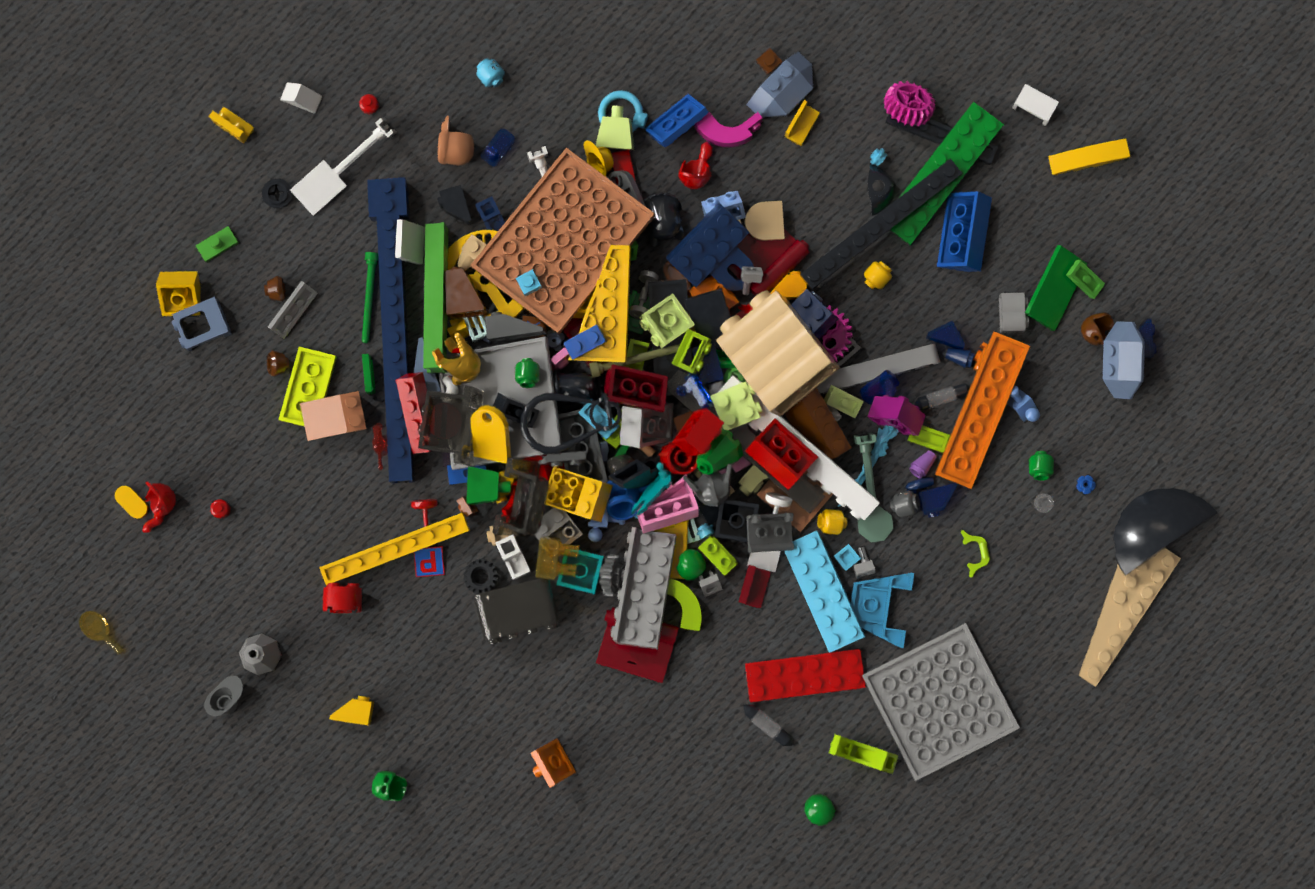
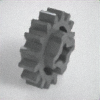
[599,554,624,597]

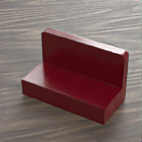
[738,565,770,608]

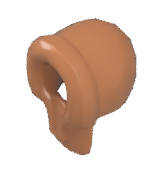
[438,116,474,166]

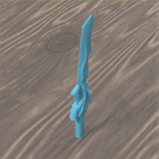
[838,426,899,507]

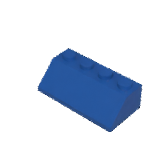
[937,191,992,272]

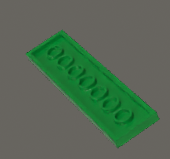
[890,102,1004,245]

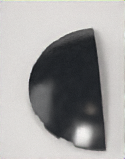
[1113,488,1218,576]

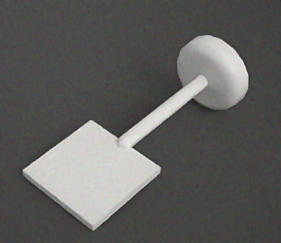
[747,492,792,572]

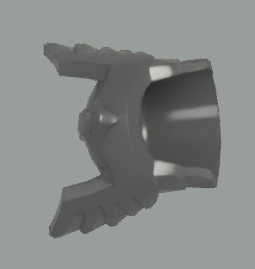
[683,464,732,507]

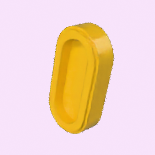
[115,486,148,519]

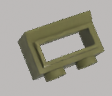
[738,465,768,496]

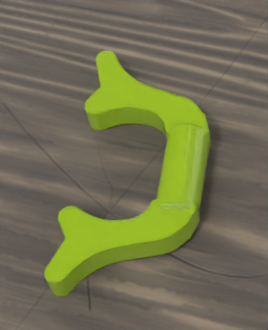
[961,530,990,578]

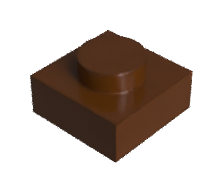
[756,48,782,75]

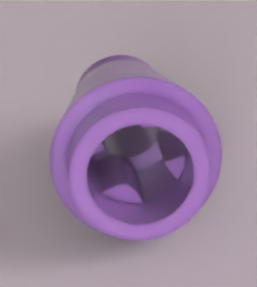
[909,450,937,479]

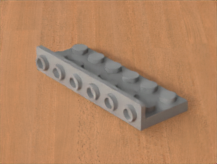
[611,527,677,649]

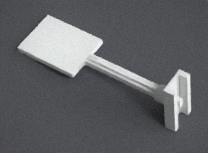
[290,118,396,215]

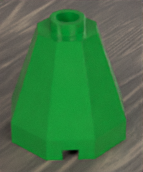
[696,429,743,475]

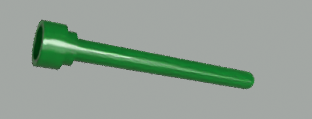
[362,252,379,344]

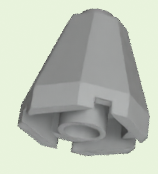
[239,633,282,675]

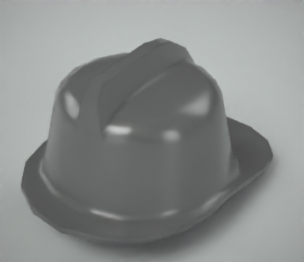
[204,676,243,717]

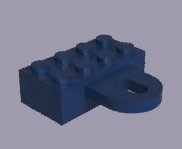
[666,202,754,291]

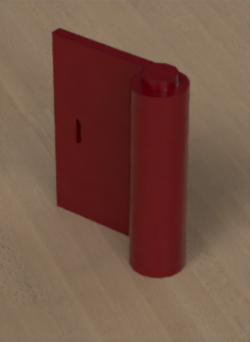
[728,228,810,296]
[595,607,679,683]

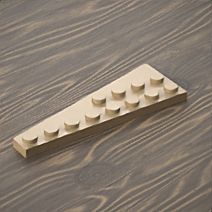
[1079,548,1181,687]

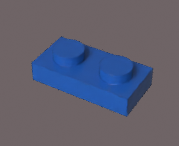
[563,324,607,360]

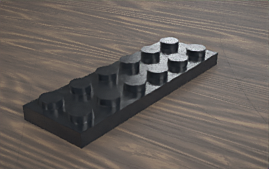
[648,279,694,396]

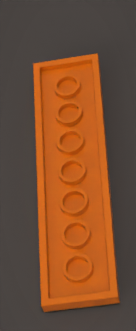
[935,331,1030,489]

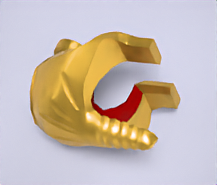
[431,333,481,386]

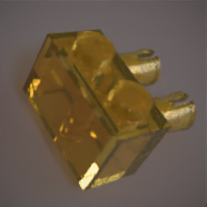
[535,536,579,580]

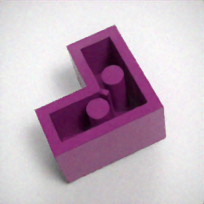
[867,395,926,436]

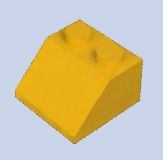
[156,271,200,316]

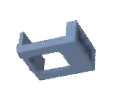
[172,297,232,352]

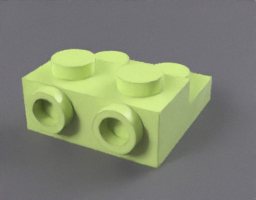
[639,294,695,348]
[711,381,763,430]

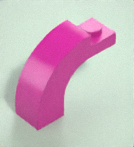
[694,112,763,147]

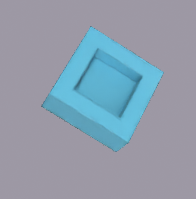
[516,269,542,297]
[833,544,861,571]

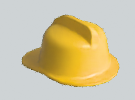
[584,140,614,177]

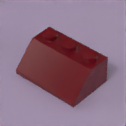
[604,364,668,412]

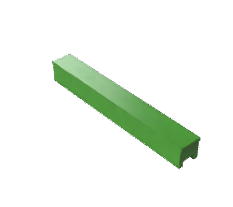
[423,222,448,374]

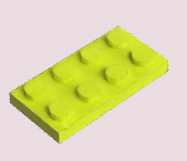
[279,347,337,427]

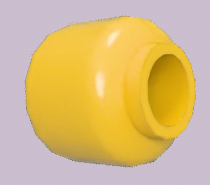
[864,261,892,289]
[817,509,847,535]

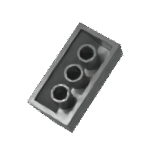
[558,410,608,483]

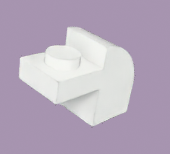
[495,535,531,580]

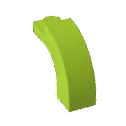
[667,579,701,631]
[829,734,898,774]

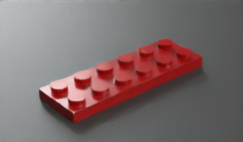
[745,649,866,702]

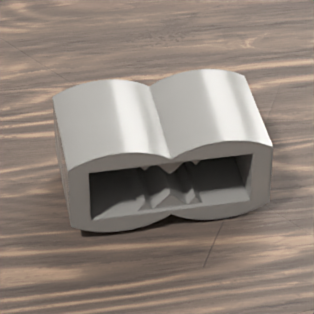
[999,293,1029,333]

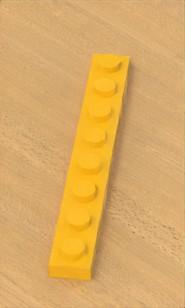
[319,513,470,585]

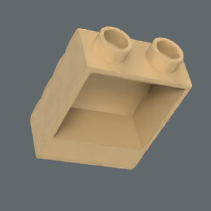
[716,290,840,417]

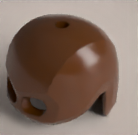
[1081,312,1114,346]

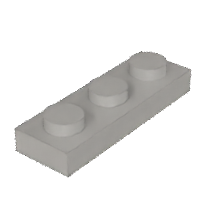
[268,281,318,339]

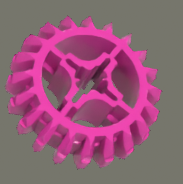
[884,81,935,126]

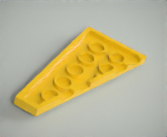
[568,245,631,362]

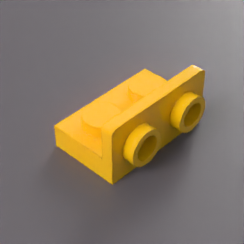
[209,107,254,143]

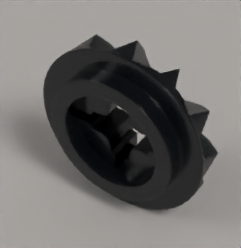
[262,178,292,209]

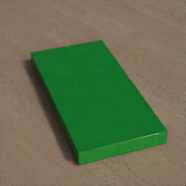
[1025,245,1087,331]

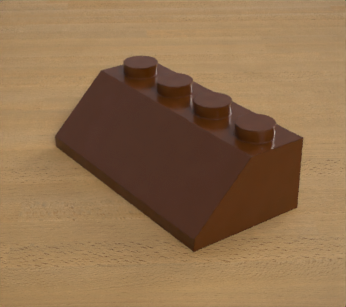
[784,387,851,459]

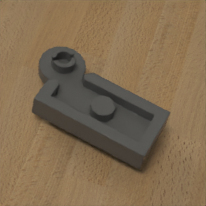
[539,451,586,467]

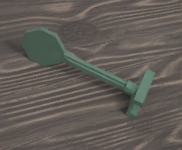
[852,432,893,542]

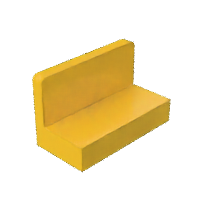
[785,100,820,146]

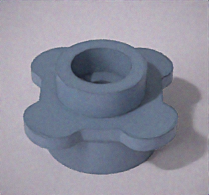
[546,330,565,351]

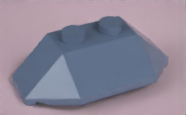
[746,52,813,118]
[1103,321,1145,399]

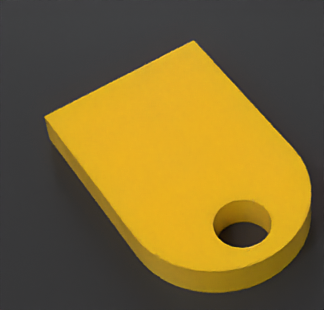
[471,405,511,464]

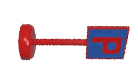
[411,499,445,577]

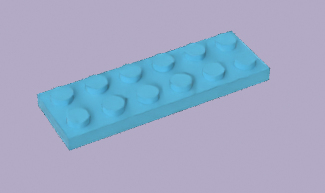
[784,530,865,653]

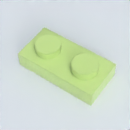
[824,385,864,418]

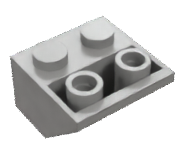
[529,507,583,558]

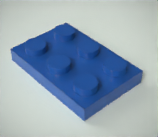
[645,94,709,148]

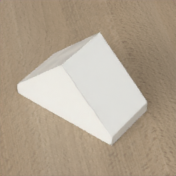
[280,83,322,113]

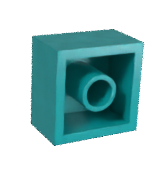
[557,547,604,595]

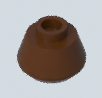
[264,276,286,301]
[267,350,289,377]

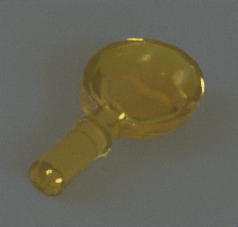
[79,611,124,655]

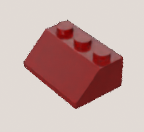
[745,418,818,490]

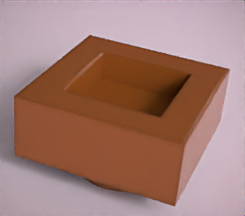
[457,496,479,517]

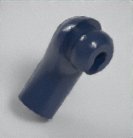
[905,477,934,494]

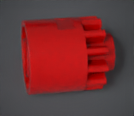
[658,442,698,475]

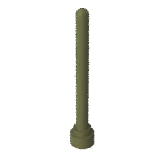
[589,345,679,378]

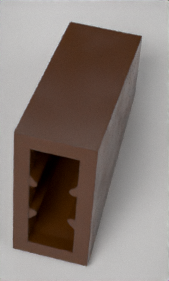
[444,267,489,320]

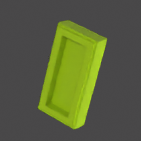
[907,425,950,453]

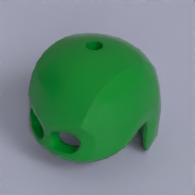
[372,771,407,801]

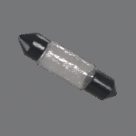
[914,383,971,410]
[743,704,793,747]

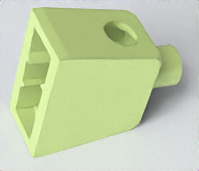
[596,106,634,150]

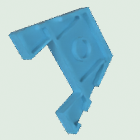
[851,573,914,648]

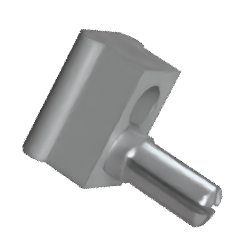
[741,266,763,295]
[853,547,875,578]

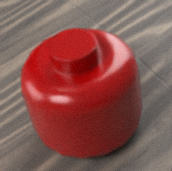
[359,94,379,114]
[210,499,231,519]

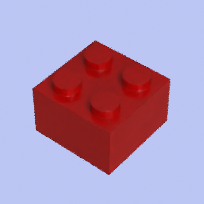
[672,408,724,456]

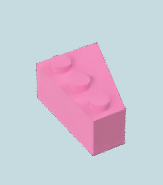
[637,474,699,534]

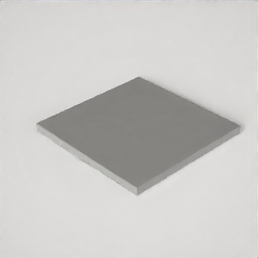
[439,337,562,470]

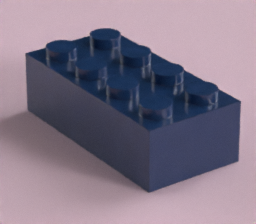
[792,288,839,340]

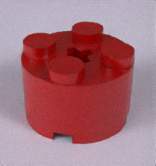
[323,583,362,613]

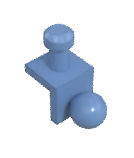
[1007,386,1040,422]
[588,509,625,542]

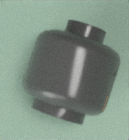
[890,491,921,517]

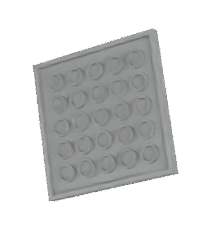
[862,623,1019,781]

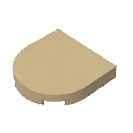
[745,201,785,241]

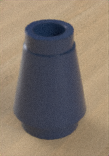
[945,348,975,368]

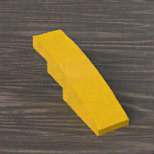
[1048,139,1131,175]

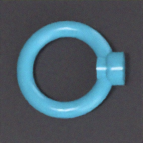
[598,91,648,132]

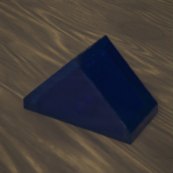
[925,320,965,349]

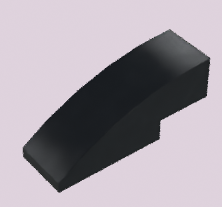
[608,457,659,489]

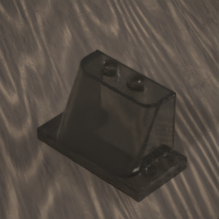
[418,386,484,467]
[492,457,549,537]

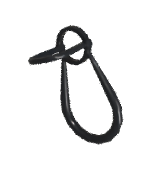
[520,393,621,454]

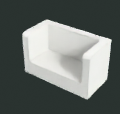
[1012,84,1059,125]

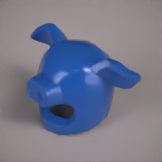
[606,480,648,520]

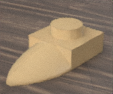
[458,234,486,270]

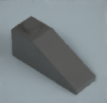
[485,312,548,342]

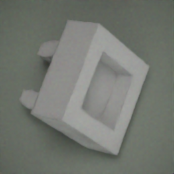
[699,571,723,597]

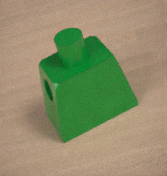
[466,467,511,505]

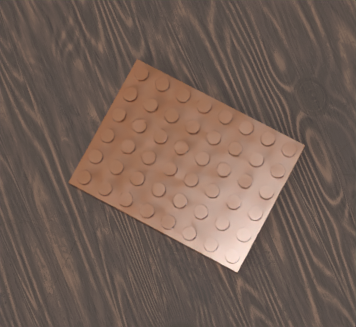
[470,148,655,334]

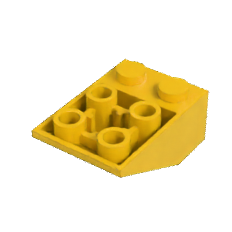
[542,467,613,522]

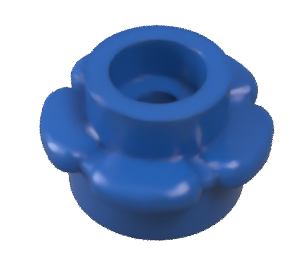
[1076,475,1096,494]

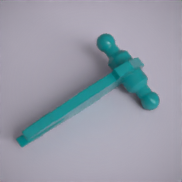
[631,462,673,516]

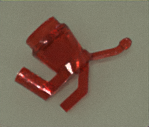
[372,423,388,470]

